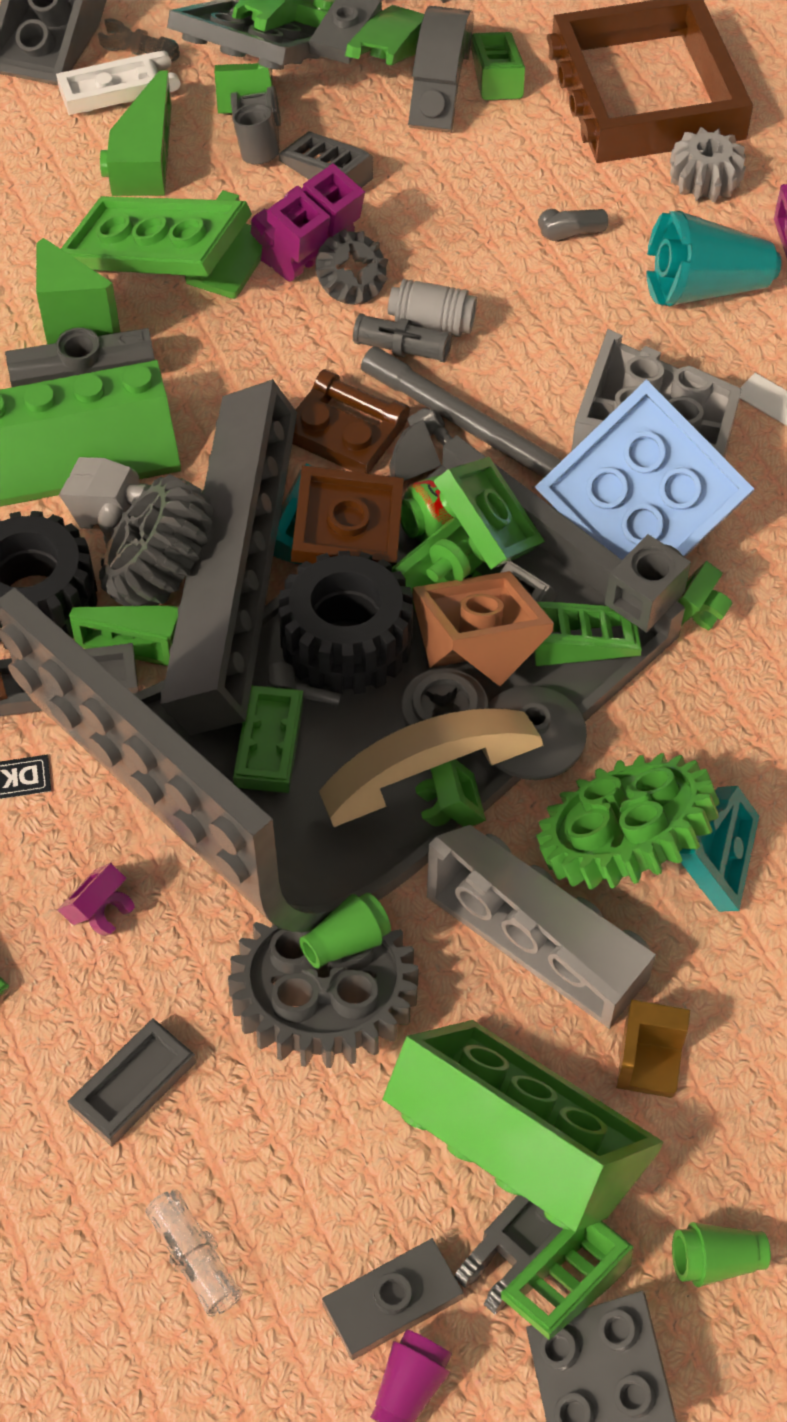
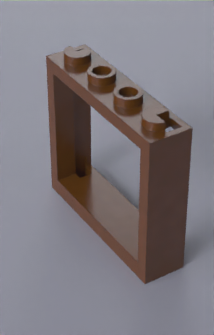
[546,0,753,163]

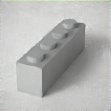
[427,825,656,1029]

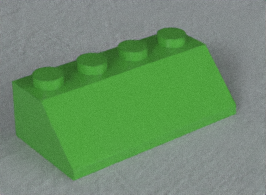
[0,360,181,507]
[382,1020,664,1232]

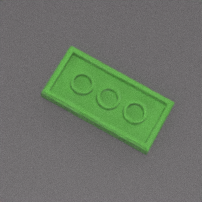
[61,196,252,277]

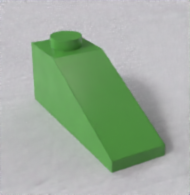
[100,70,172,196]

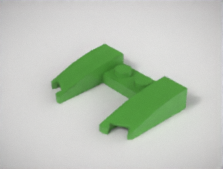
[232,0,424,65]

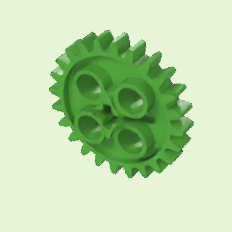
[536,753,720,889]

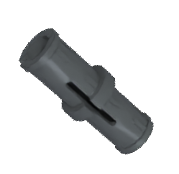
[353,313,452,363]

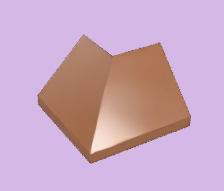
[412,571,554,686]

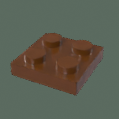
[291,465,404,567]

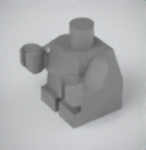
[59,457,148,544]

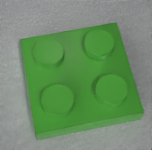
[433,457,545,569]

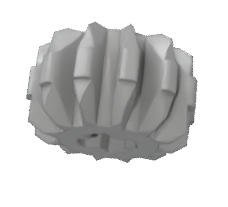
[670,127,746,203]

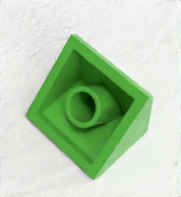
[36,238,121,344]

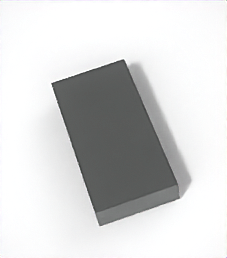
[67,1018,196,1147]

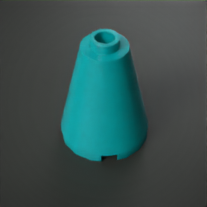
[646,211,781,306]

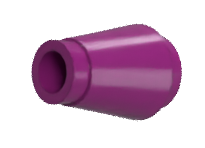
[370,1329,452,1422]

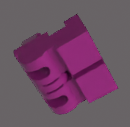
[250,163,365,281]

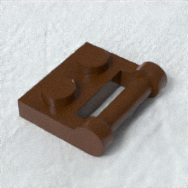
[292,369,410,474]

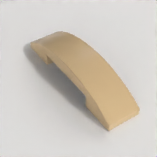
[319,708,544,827]

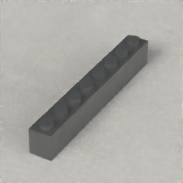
[160,379,297,736]

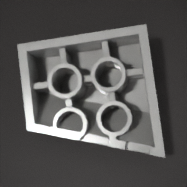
[571,329,742,458]

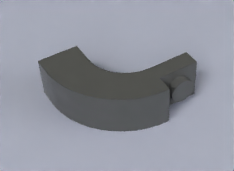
[408,5,474,133]

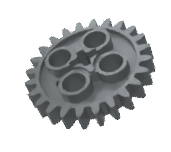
[228,922,419,1068]

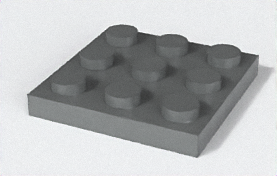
[167,0,320,70]

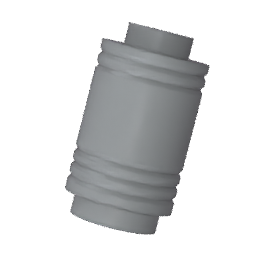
[388,279,477,337]

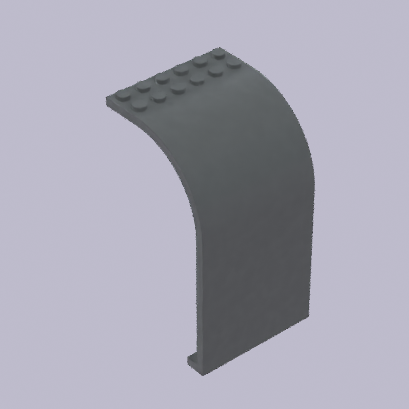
[0,435,685,932]

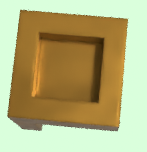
[616,1000,690,1098]

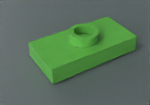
[233,685,304,793]

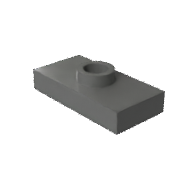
[309,0,382,64]
[322,1238,463,1360]

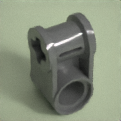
[230,86,281,164]

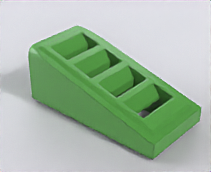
[471,32,525,100]
[534,602,642,666]
[69,605,178,666]
[501,1221,633,1340]

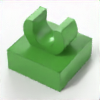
[677,561,733,630]
[415,759,486,827]

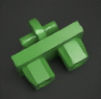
[392,518,483,612]

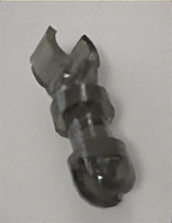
[98,18,180,63]

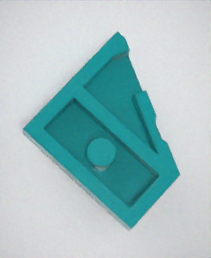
[679,786,759,912]

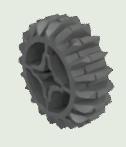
[99,474,213,606]

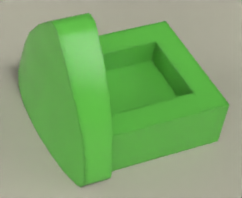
[214,63,273,114]

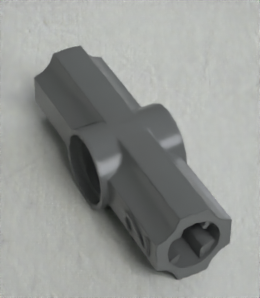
[5,328,155,387]

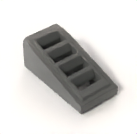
[279,131,373,188]

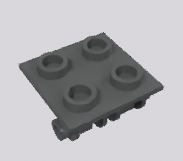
[526,1290,677,1422]

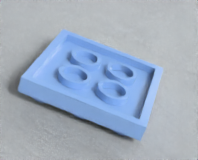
[535,379,754,560]

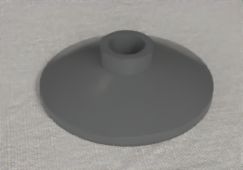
[488,685,587,780]

